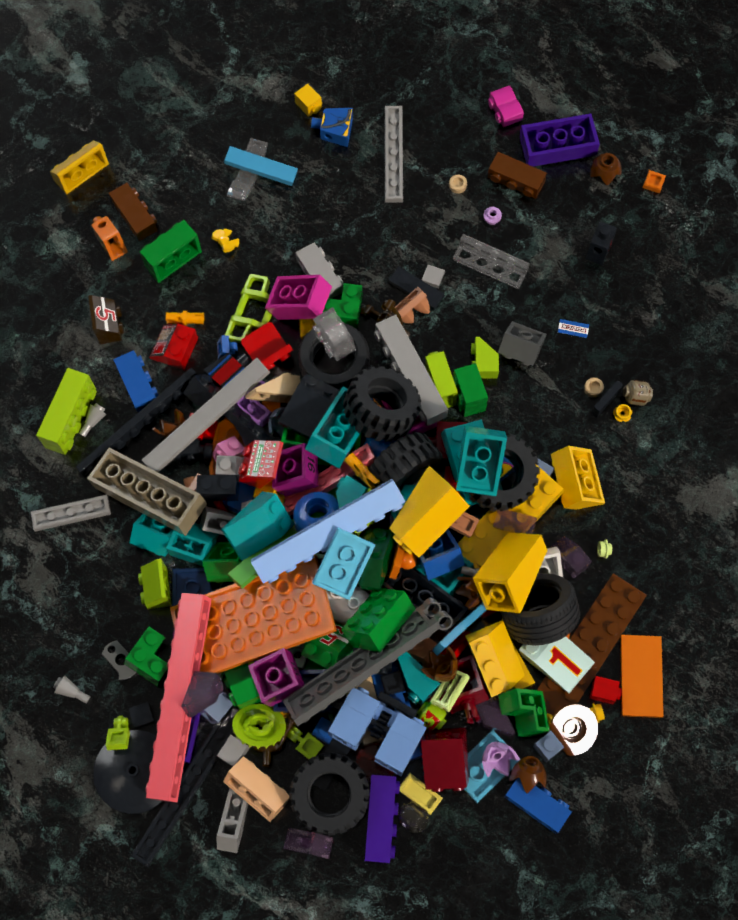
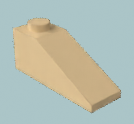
[245,373,300,403]

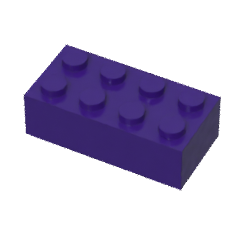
[520,114,600,166]

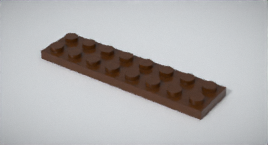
[537,573,647,716]

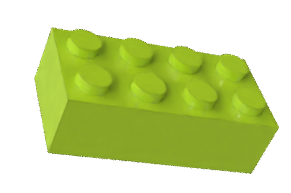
[36,368,96,455]

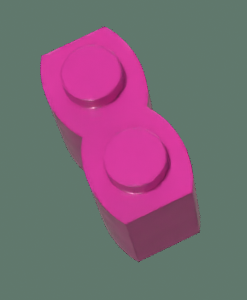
[488,86,524,127]

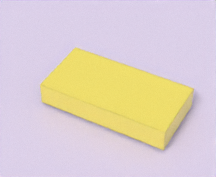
[400,773,443,815]

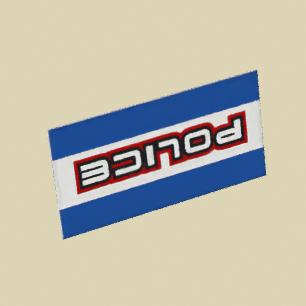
[558,319,589,338]

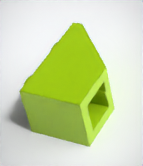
[471,337,499,378]

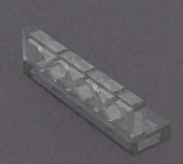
[453,234,530,289]

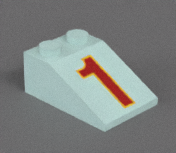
[519,636,595,693]

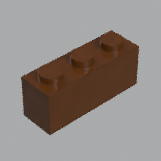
[488,152,547,199]
[109,183,158,242]

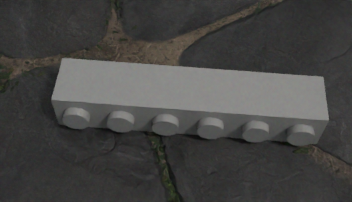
[374,315,448,426]

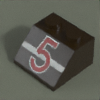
[88,295,124,344]

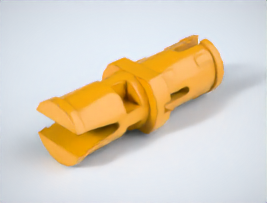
[166,311,204,325]
[344,453,380,490]

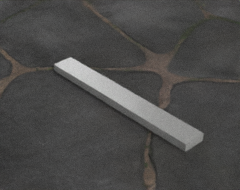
[142,358,270,472]

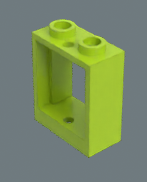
[425,351,458,408]

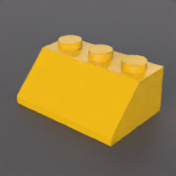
[50,141,109,195]
[551,446,605,510]
[465,620,525,697]

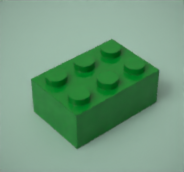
[140,220,202,283]
[341,588,415,652]

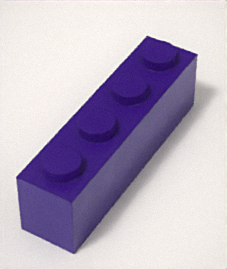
[365,775,400,863]

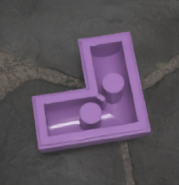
[237,380,272,427]

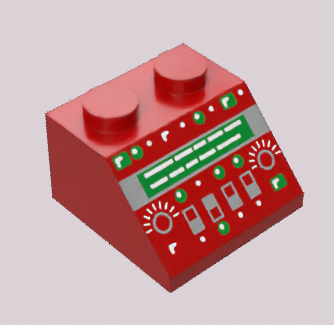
[238,440,284,489]

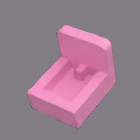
[212,436,244,461]

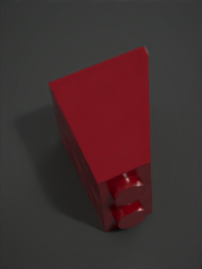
[421,727,469,792]

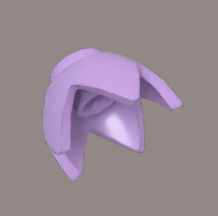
[482,742,520,777]

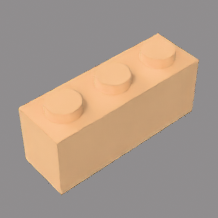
[223,756,289,822]

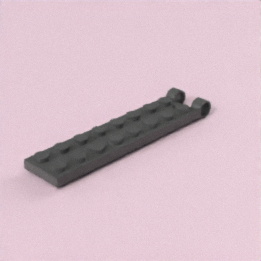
[282,598,453,726]

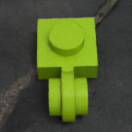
[106,716,130,750]
[287,725,325,759]

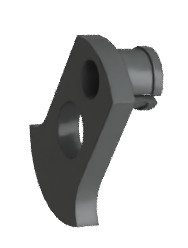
[101,640,136,680]

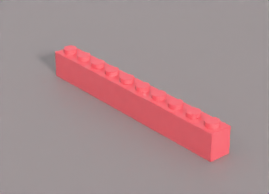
[146,593,212,803]

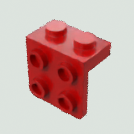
[241,322,293,370]

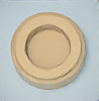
[449,175,467,193]
[584,378,604,397]

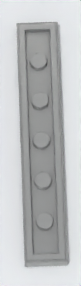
[385,106,403,202]

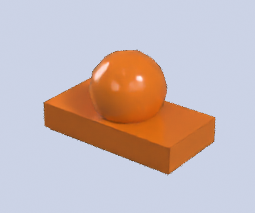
[389,543,417,579]

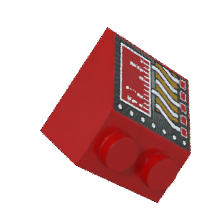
[149,323,198,370]

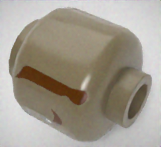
[623,380,653,406]

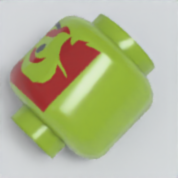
[417,701,447,731]

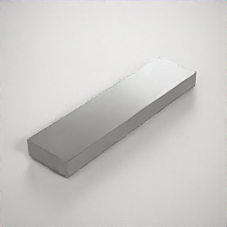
[31,494,111,531]

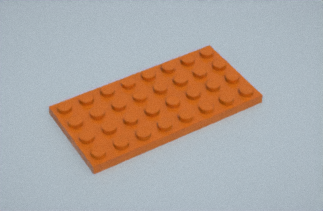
[170,554,337,681]

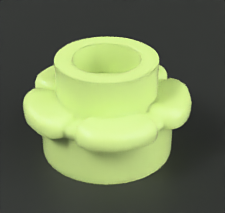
[597,539,612,559]

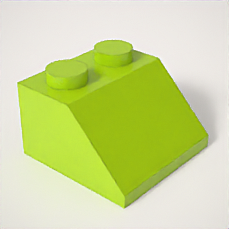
[138,558,172,610]

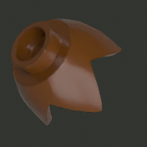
[590,153,622,186]
[153,408,186,438]
[454,577,483,611]
[421,645,458,682]
[509,756,547,793]

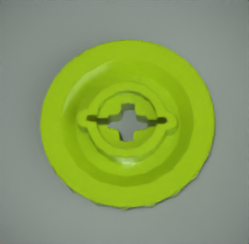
[232,704,286,749]

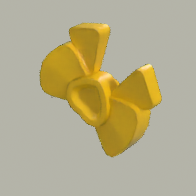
[212,229,239,253]

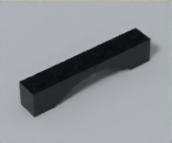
[183,373,276,446]

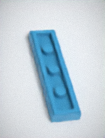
[224,146,298,186]
[432,602,487,656]

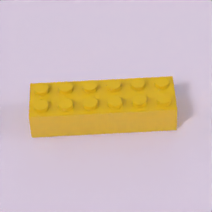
[458,464,564,569]

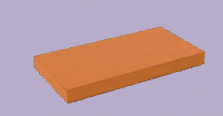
[620,635,663,718]

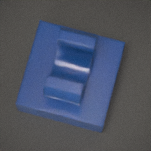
[217,335,238,359]

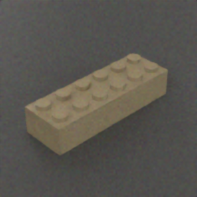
[87,448,207,536]

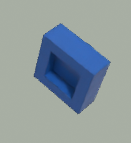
[311,717,333,745]

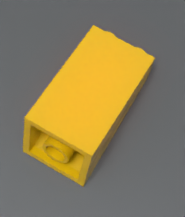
[389,466,470,557]
[473,532,547,613]

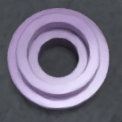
[483,207,502,225]

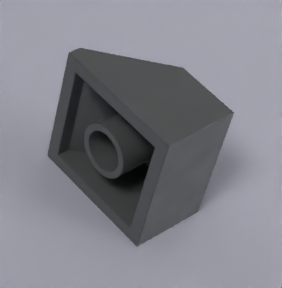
[498,321,547,366]

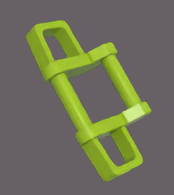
[225,274,272,344]

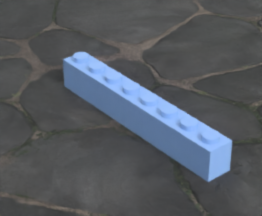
[251,479,405,583]

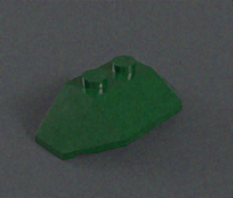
[356,527,397,591]

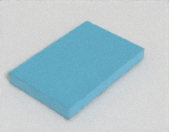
[312,527,375,600]
[464,730,519,803]

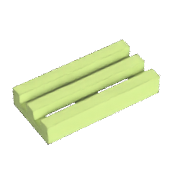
[430,670,470,712]

